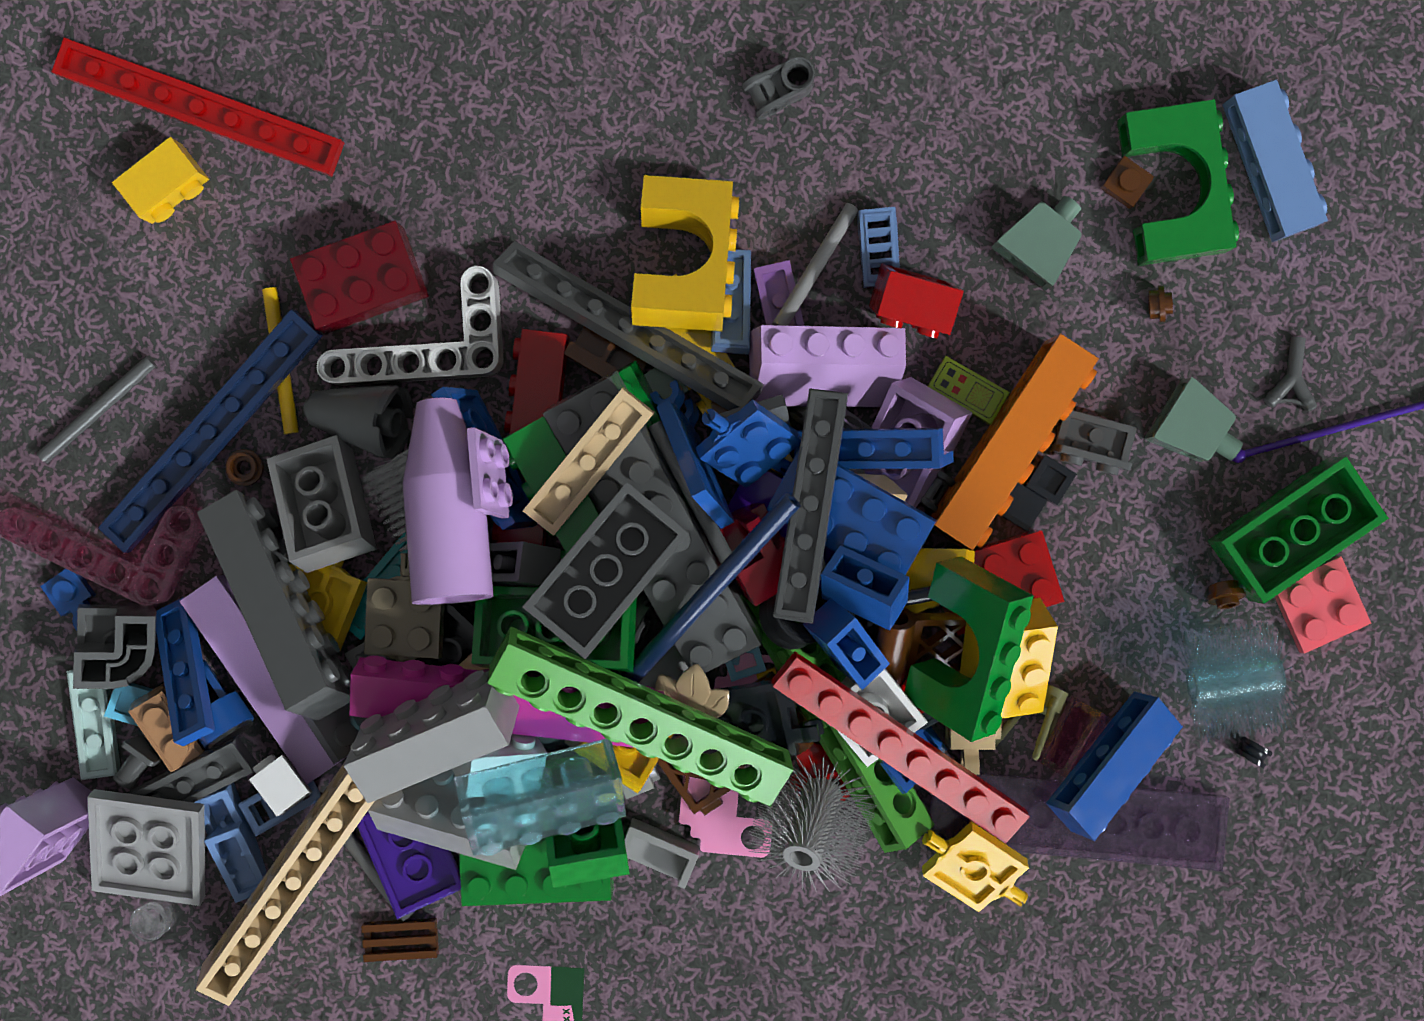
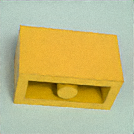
[112,137,210,224]

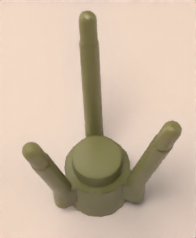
[995,684,1068,760]

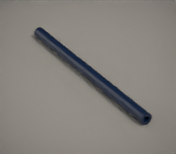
[621,493,801,683]

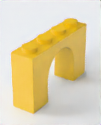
[631,175,739,331]

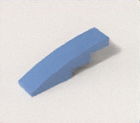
[194,749,267,903]

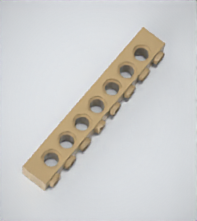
[196,762,374,1006]

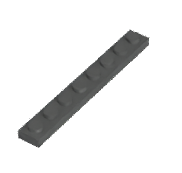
[493,241,763,410]

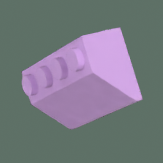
[749,325,906,407]
[0,778,92,896]

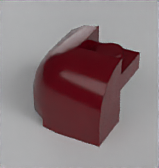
[718,503,785,606]

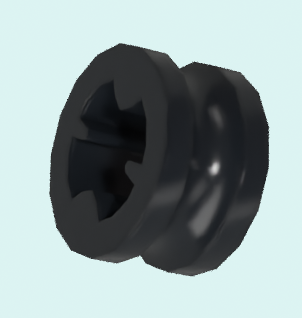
[1233,736,1273,769]

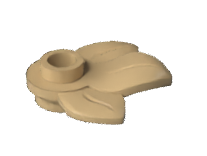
[655,663,730,718]

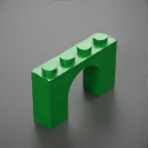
[1117,99,1239,266]
[904,557,1034,742]

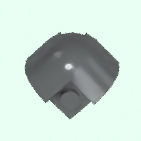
[73,601,157,689]

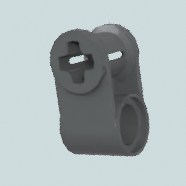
[742,57,815,120]

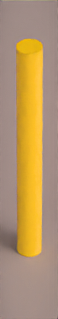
[262,287,299,435]

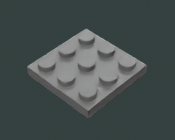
[87,789,205,906]

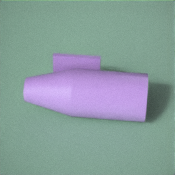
[403,398,513,605]

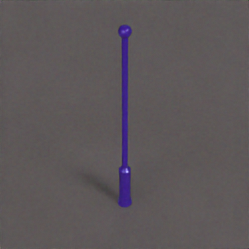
[1232,401,1424,463]

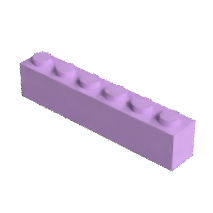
[180,575,347,785]

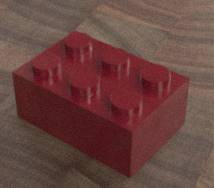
[290,220,429,334]

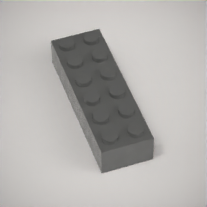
[197,490,351,721]

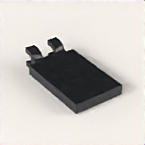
[681,680,825,756]

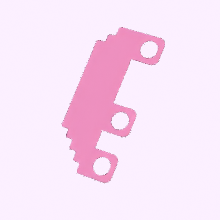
[679,653,774,858]

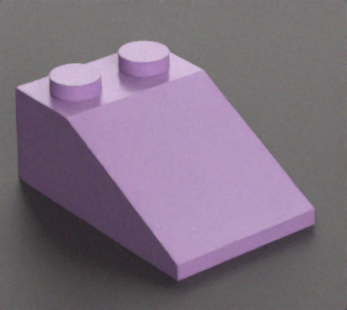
[863,377,972,508]

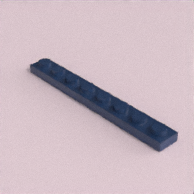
[98,309,323,553]

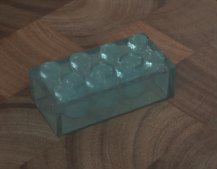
[454,739,626,856]

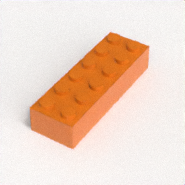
[930,334,1099,551]

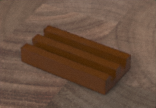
[361,918,439,962]

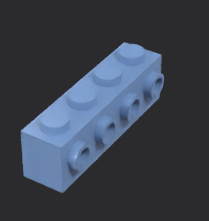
[1222,80,1328,242]

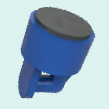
[198,660,254,749]

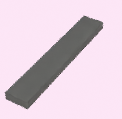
[773,388,848,624]

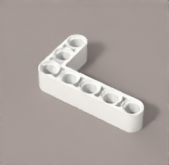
[316,266,504,386]

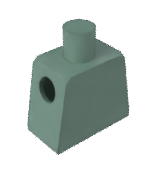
[991,196,1082,291]
[1144,377,1243,462]

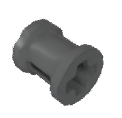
[919,471,956,513]

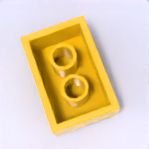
[960,598,1058,719]

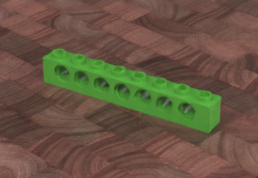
[742,593,935,853]
[487,626,793,807]

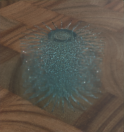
[1177,619,1298,743]

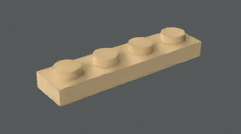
[523,387,654,536]

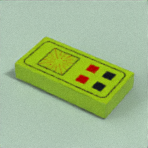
[927,356,1010,425]

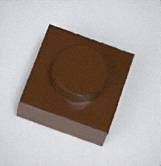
[1100,156,1154,209]

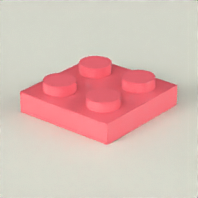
[1275,556,1372,654]

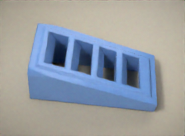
[857,207,900,288]
[238,780,321,836]

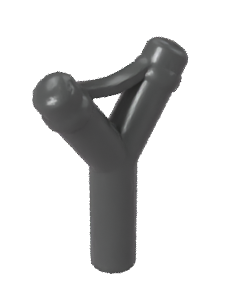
[1264,337,1317,412]

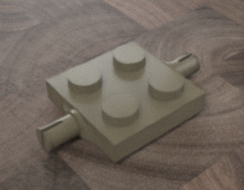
[364,553,445,662]

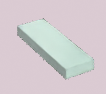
[66,670,121,780]

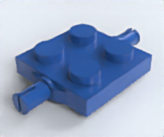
[695,399,801,488]

